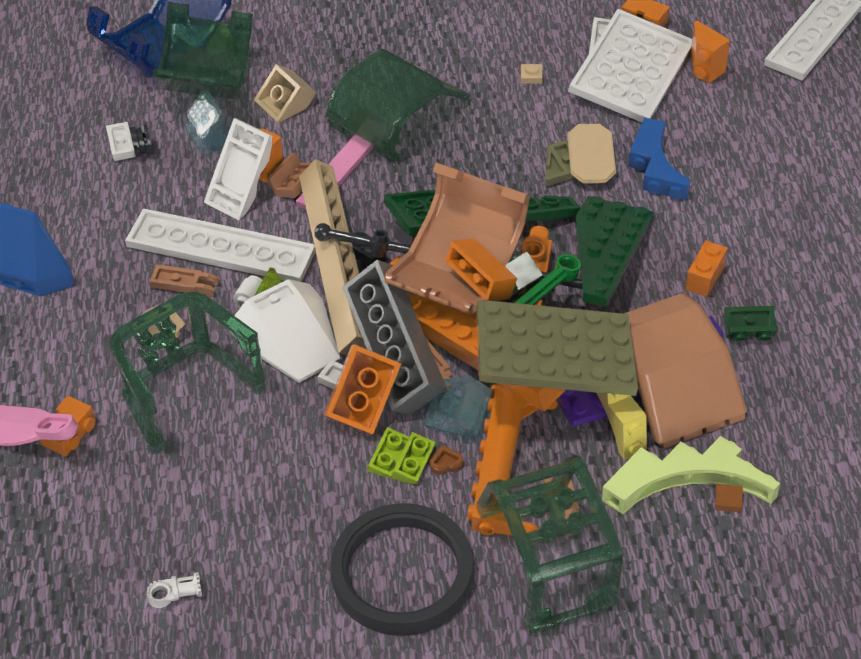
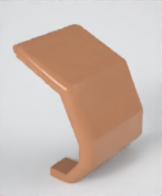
[384,163,530,314]
[624,293,747,450]

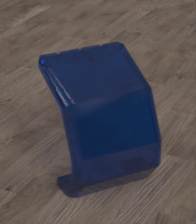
[86,0,232,78]

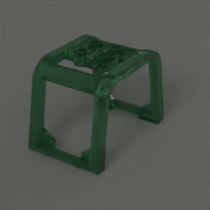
[110,292,266,454]
[476,455,623,635]

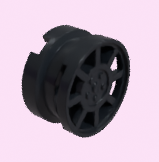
[129,124,153,157]

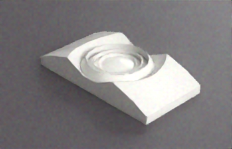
[204,118,273,220]

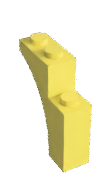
[596,392,647,460]

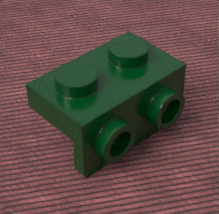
[724,306,778,341]

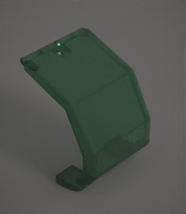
[153,2,253,100]
[324,49,470,164]

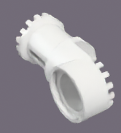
[147,572,202,608]

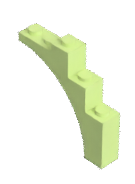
[602,436,780,514]

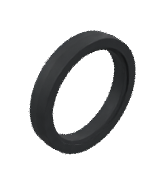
[331,503,474,635]

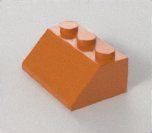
[323,344,401,435]

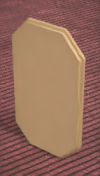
[567,124,616,183]

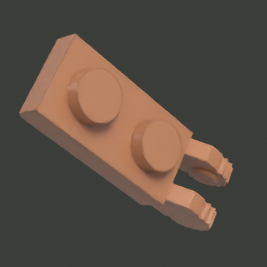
[149,264,219,297]

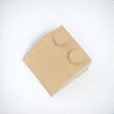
[254,64,317,123]

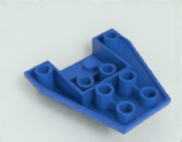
[0,203,75,297]

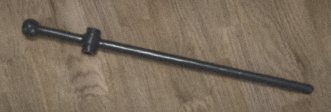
[314,223,581,289]

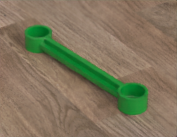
[515,254,581,305]

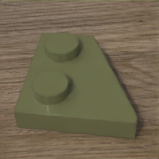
[545,140,575,186]

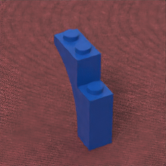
[628,117,691,201]

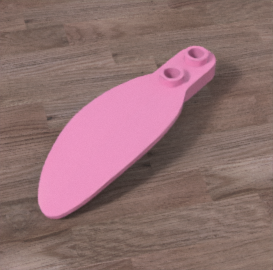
[0,405,78,446]

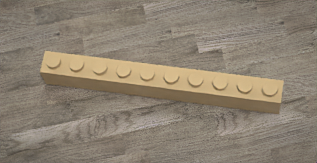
[299,159,367,356]

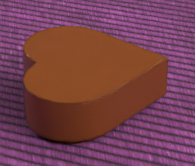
[430,445,463,474]

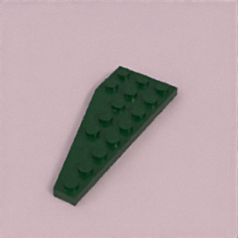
[384,190,581,237]
[575,196,654,307]

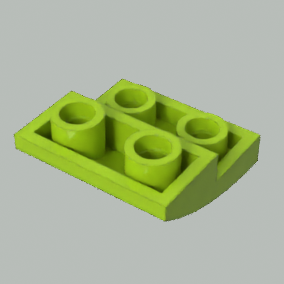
[366,427,436,484]

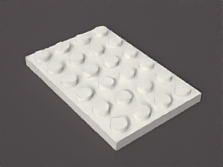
[568,9,692,122]

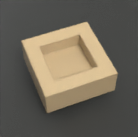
[521,64,542,84]

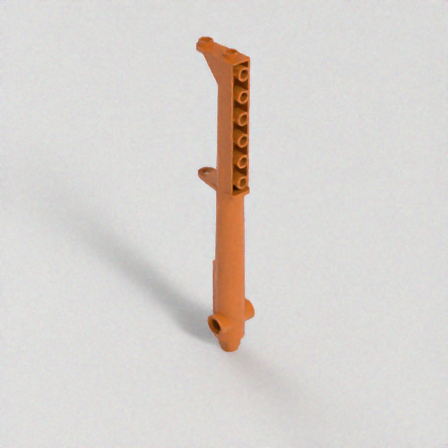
[467,226,558,541]

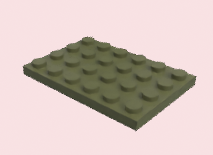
[476,300,638,396]

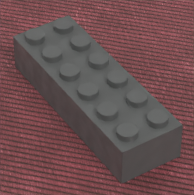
[342,260,447,415]

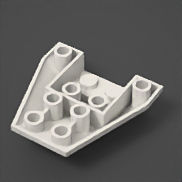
[227,279,341,383]

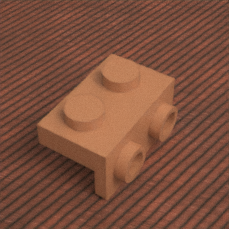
[267,153,312,198]

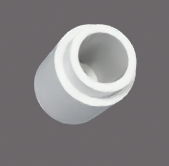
[233,275,265,308]

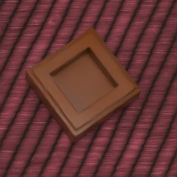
[715,484,743,513]

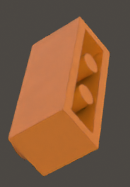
[445,238,517,301]

